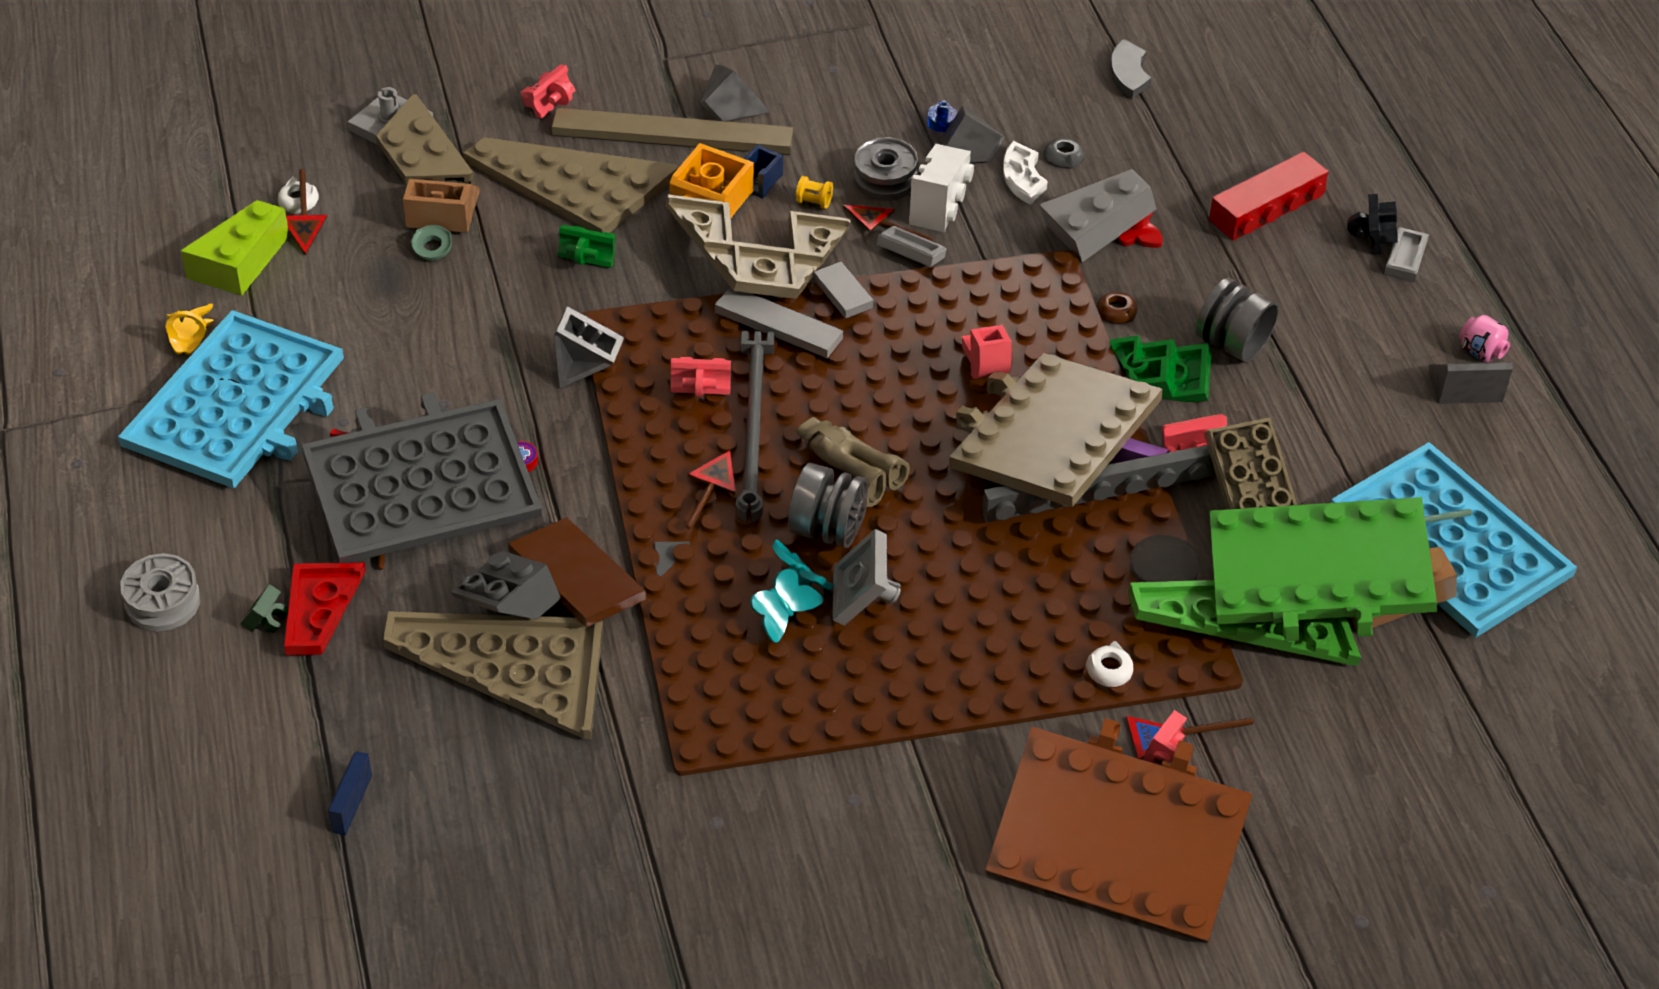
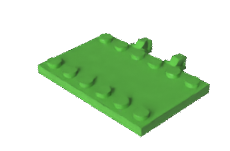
[1210,497,1437,641]

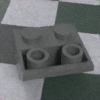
[451,550,561,619]

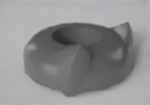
[1044,138,1084,168]

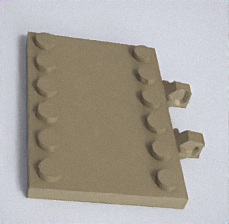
[949,353,1162,507]

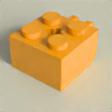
[670,143,754,218]

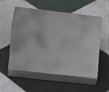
[1429,363,1513,404]

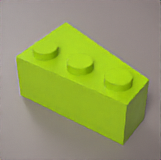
[180,200,289,296]

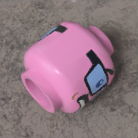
[1459,315,1510,363]

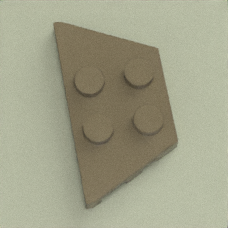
[376,94,474,184]

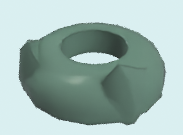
[412,225,452,261]

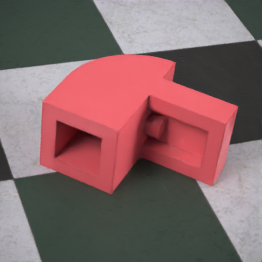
[962,325,1012,379]

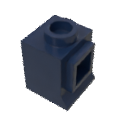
[743,144,783,198]

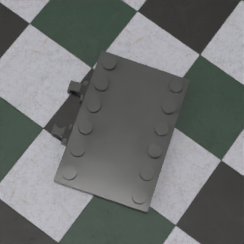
[301,392,542,563]

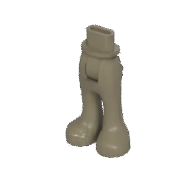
[797,417,910,507]

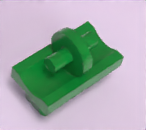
[557,225,616,268]

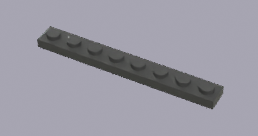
[982,445,1216,523]

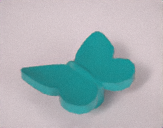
[771,539,834,591]
[749,569,823,643]

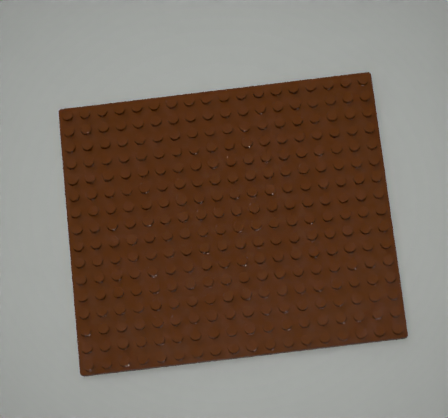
[581,250,1243,776]

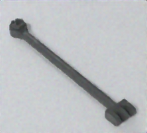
[736,331,774,522]

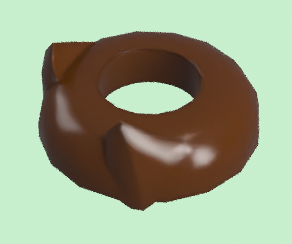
[1096,292,1138,324]

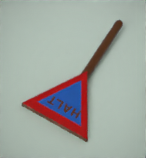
[1126,716,1254,759]

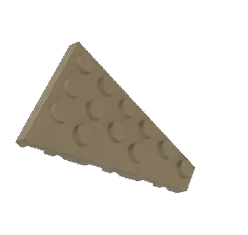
[463,137,679,233]
[383,611,603,739]

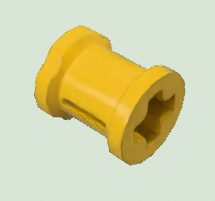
[796,176,833,209]

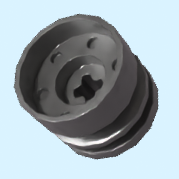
[1196,277,1280,362]
[788,463,868,548]

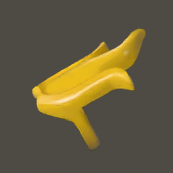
[165,303,214,356]

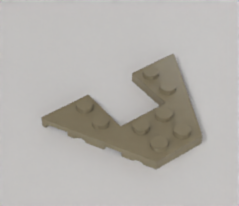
[665,194,851,299]

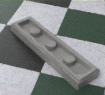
[715,287,843,358]

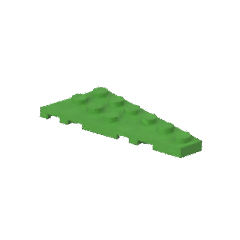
[1127,580,1361,666]

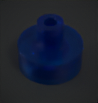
[927,100,957,132]

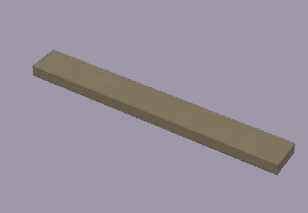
[552,108,794,155]

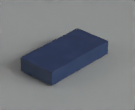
[328,751,372,836]

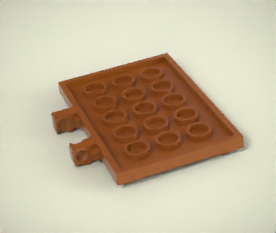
[985,718,1252,943]

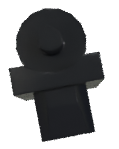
[1347,194,1398,254]

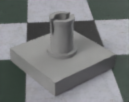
[348,87,433,145]
[833,529,901,626]

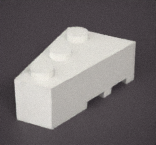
[909,144,974,232]

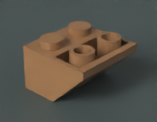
[403,179,480,233]

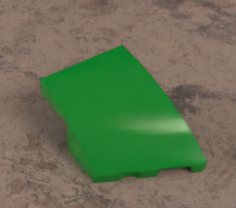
[1109,335,1212,402]

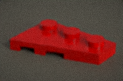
[284,562,366,655]

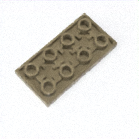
[1204,417,1297,510]

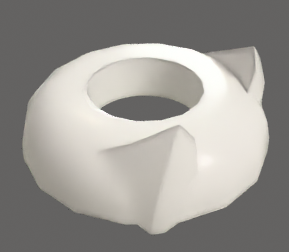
[278,177,319,213]
[1086,641,1133,687]

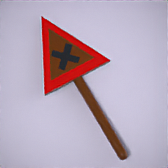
[286,169,328,255]
[843,205,933,242]
[686,450,736,529]

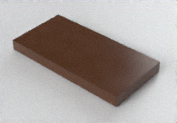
[508,517,646,628]

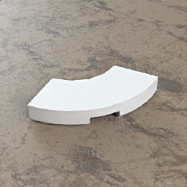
[1003,141,1048,205]

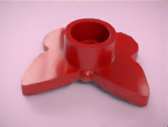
[1117,212,1163,248]

